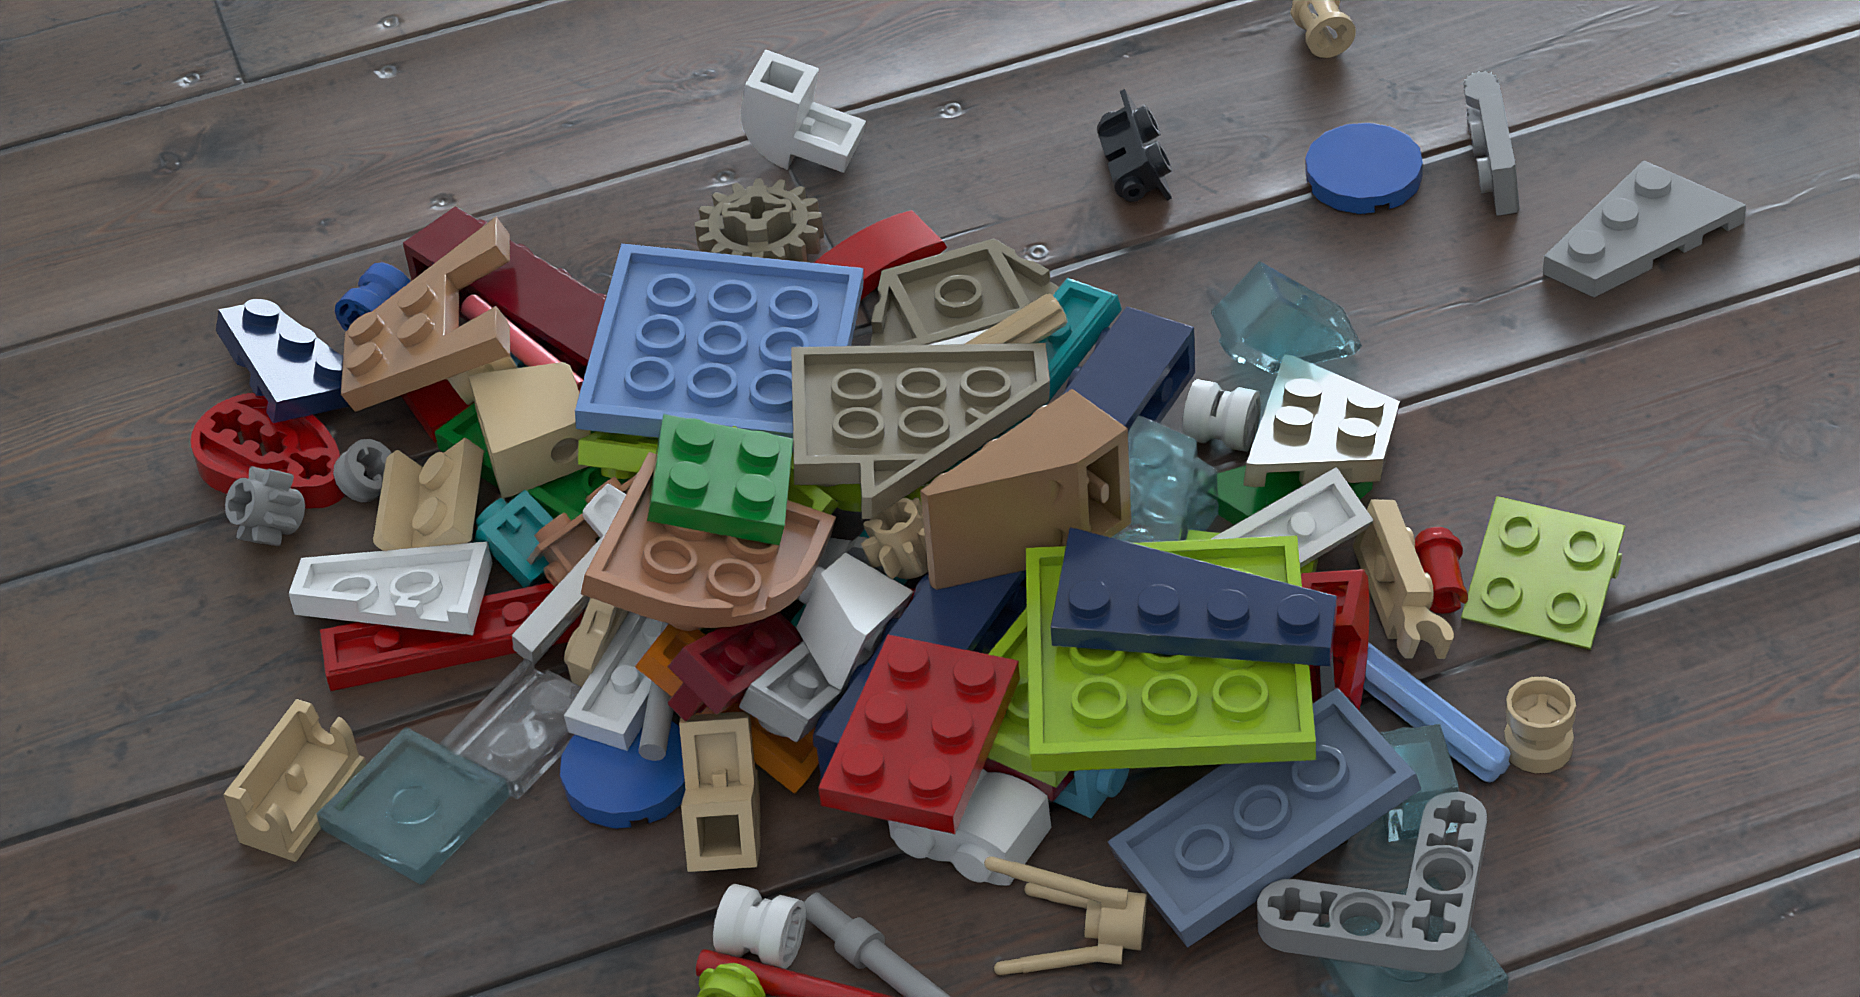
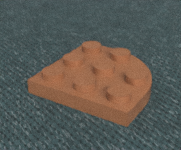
[581,452,836,631]

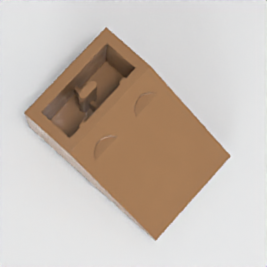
[920,389,1131,590]

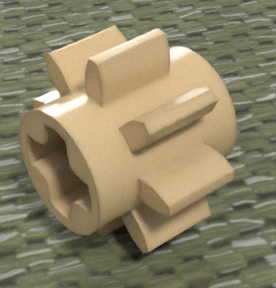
[861,498,928,579]

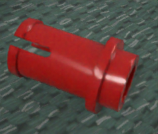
[1415,527,1468,614]

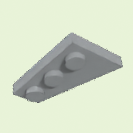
[1543,160,1746,297]

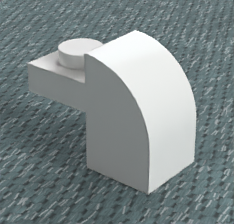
[741,49,866,173]

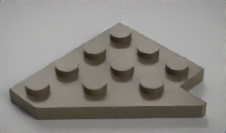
[791,343,1050,519]

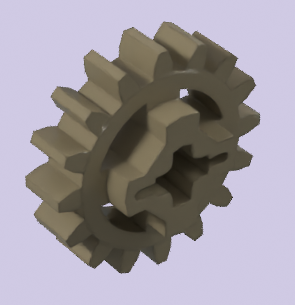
[695,178,824,262]

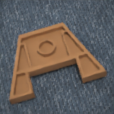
[341,216,510,412]

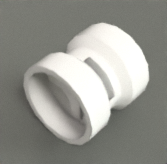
[1182,379,1261,452]
[713,884,806,969]

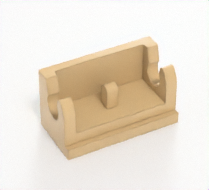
[223,699,367,862]

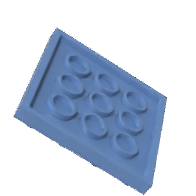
[575,244,864,452]

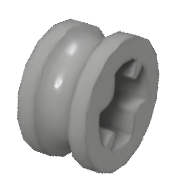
[333,439,392,502]

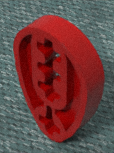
[190,393,345,508]

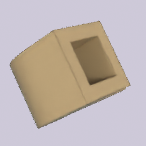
[679,711,760,872]

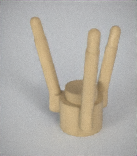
[984,856,1147,975]

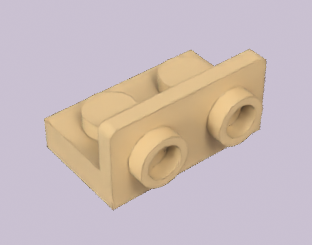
[373,438,484,551]

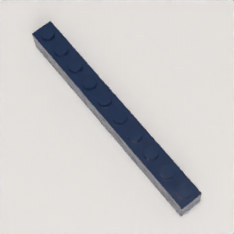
[813,306,1195,780]

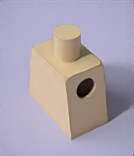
[469,362,591,498]

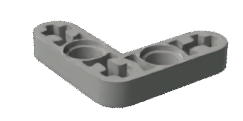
[1257,792,1487,973]

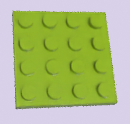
[1026,535,1316,773]

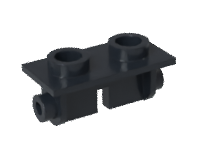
[1097,89,1173,202]

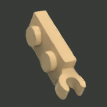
[1353,499,1454,659]

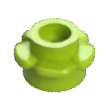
[697,963,766,997]

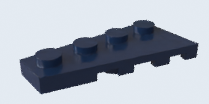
[1050,527,1337,666]

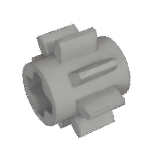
[225,467,305,546]

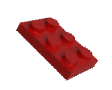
[818,634,1020,834]

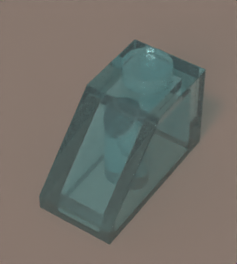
[1210,261,1362,373]

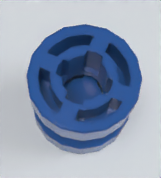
[334,262,411,331]

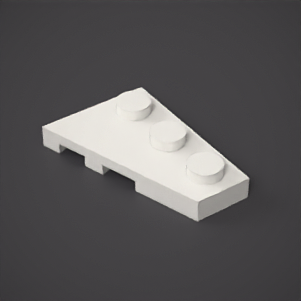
[289,541,493,635]

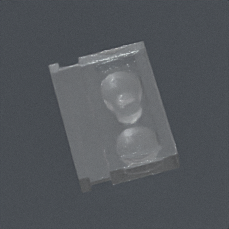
[440,658,582,800]

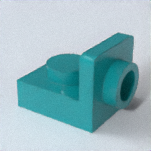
[473,490,553,588]

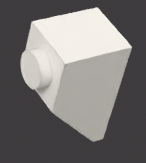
[796,552,914,690]

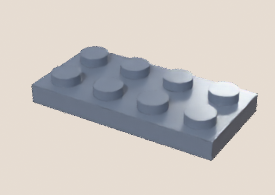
[1107,688,1421,948]

